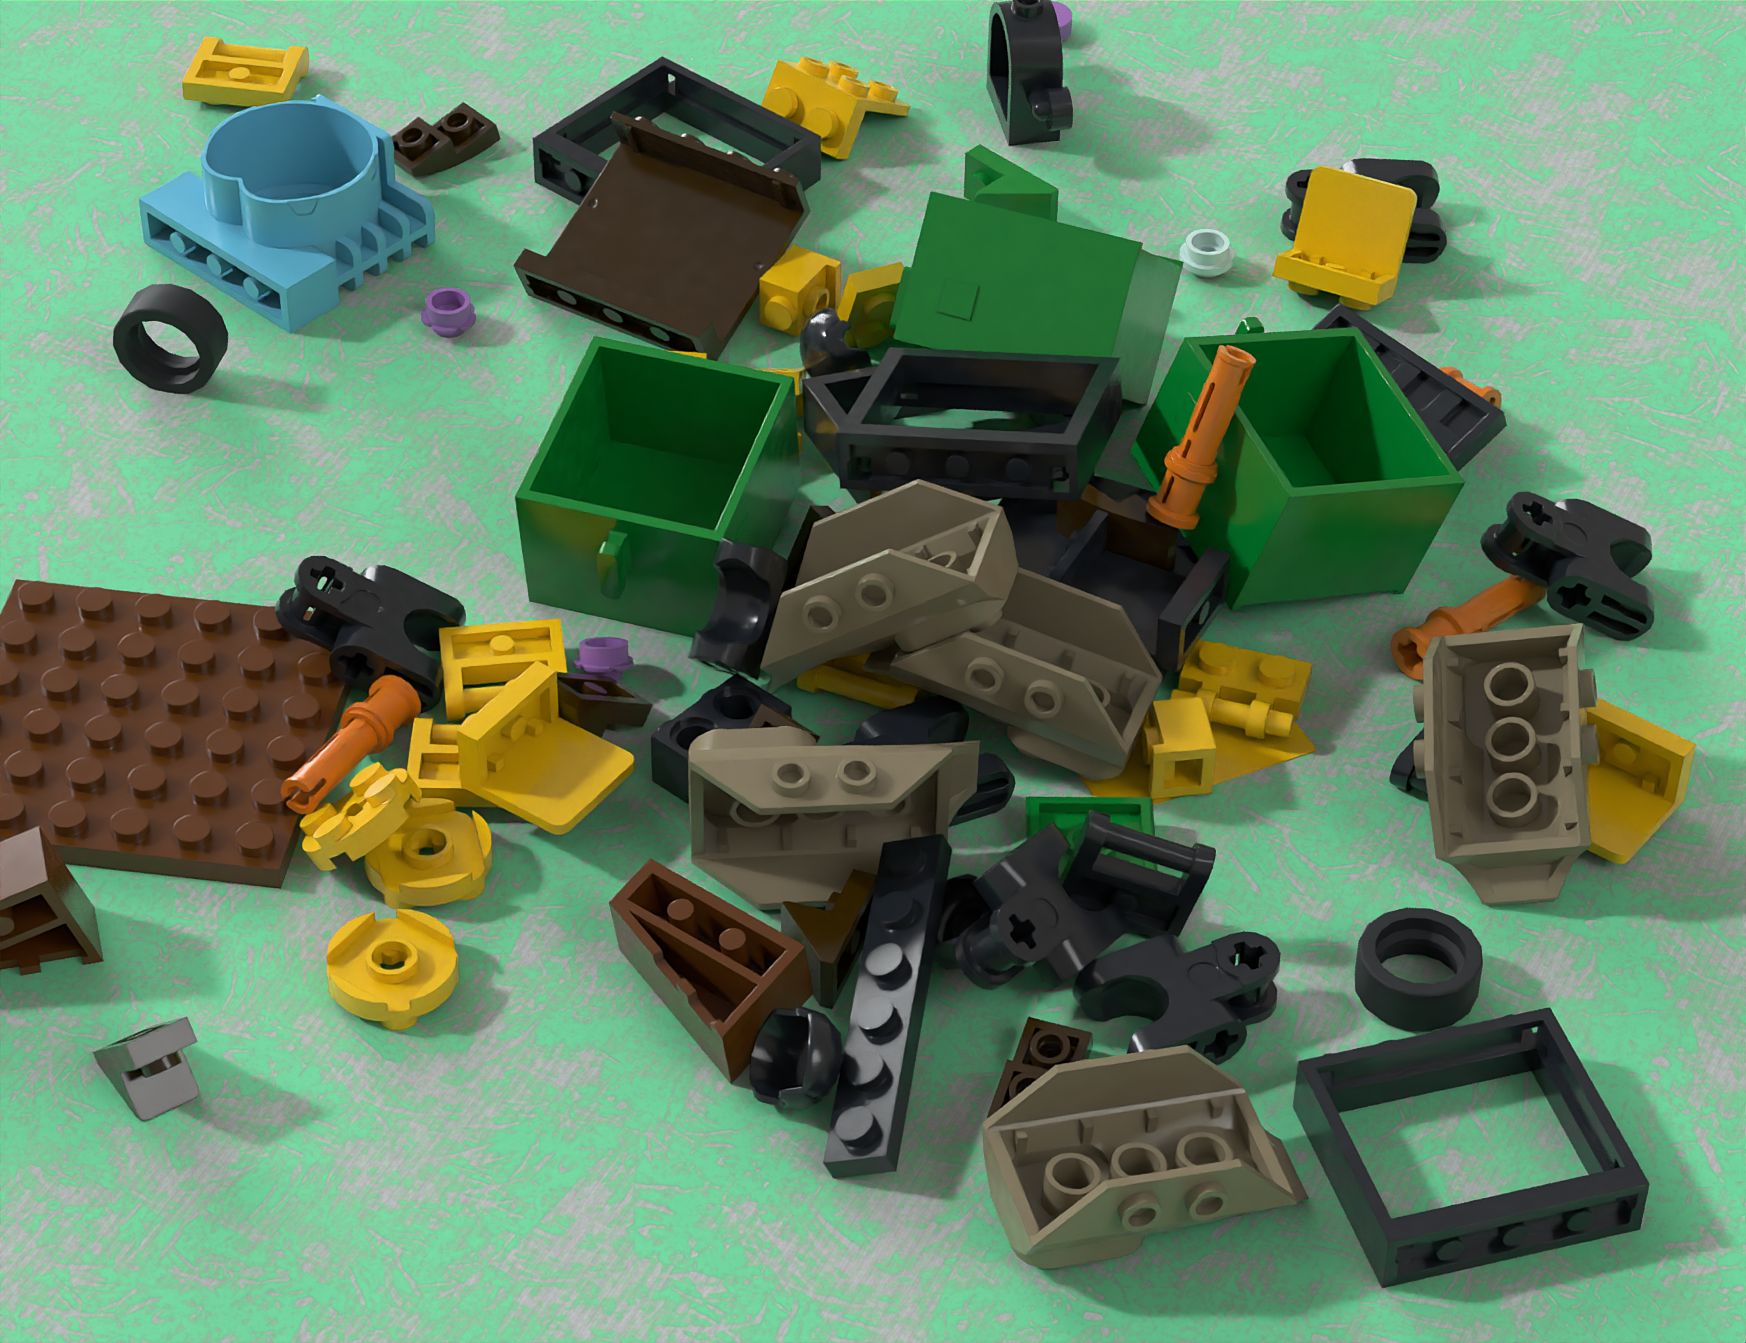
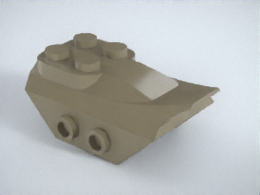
[760,479,1019,694]
[862,567,1163,781]
[1413,623,1600,907]
[688,726,979,910]
[982,1045,1309,1269]

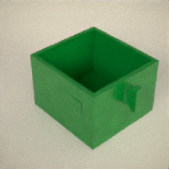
[889,191,1184,405]
[1130,317,1465,611]
[515,336,801,638]

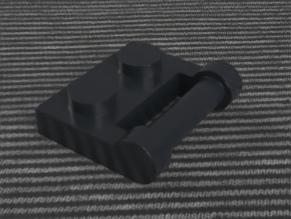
[1060,809,1216,938]

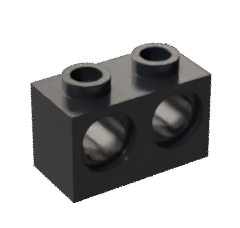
[651,673,792,805]

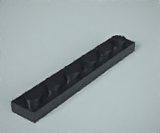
[823,834,952,1179]

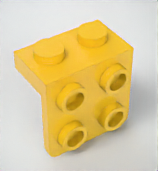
[761,56,911,160]
[1272,165,1417,310]
[457,660,634,835]
[1586,697,1696,864]

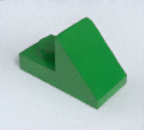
[964,144,1059,222]

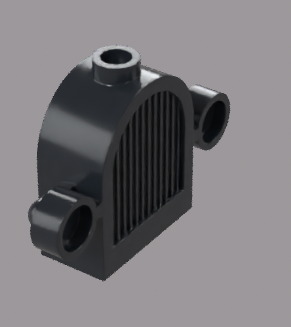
[986,0,1073,146]

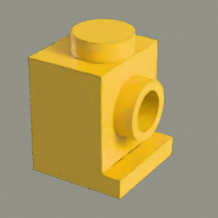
[759,245,841,337]
[1141,697,1217,799]

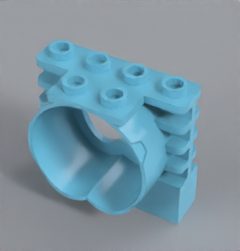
[139,94,436,334]

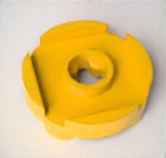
[299,762,422,871]
[363,798,493,909]
[326,909,460,1030]

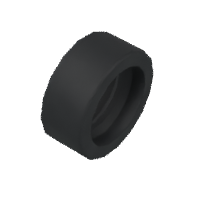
[113,284,229,394]
[1354,907,1483,1031]

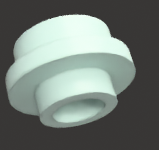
[1179,229,1234,278]

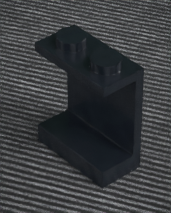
[1042,509,1231,672]

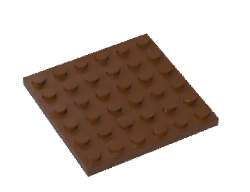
[0,579,352,889]

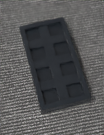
[1311,303,1507,472]

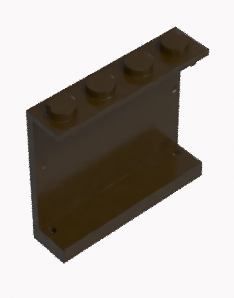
[513,112,811,361]

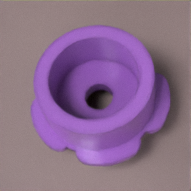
[421,287,476,338]
[573,637,634,681]

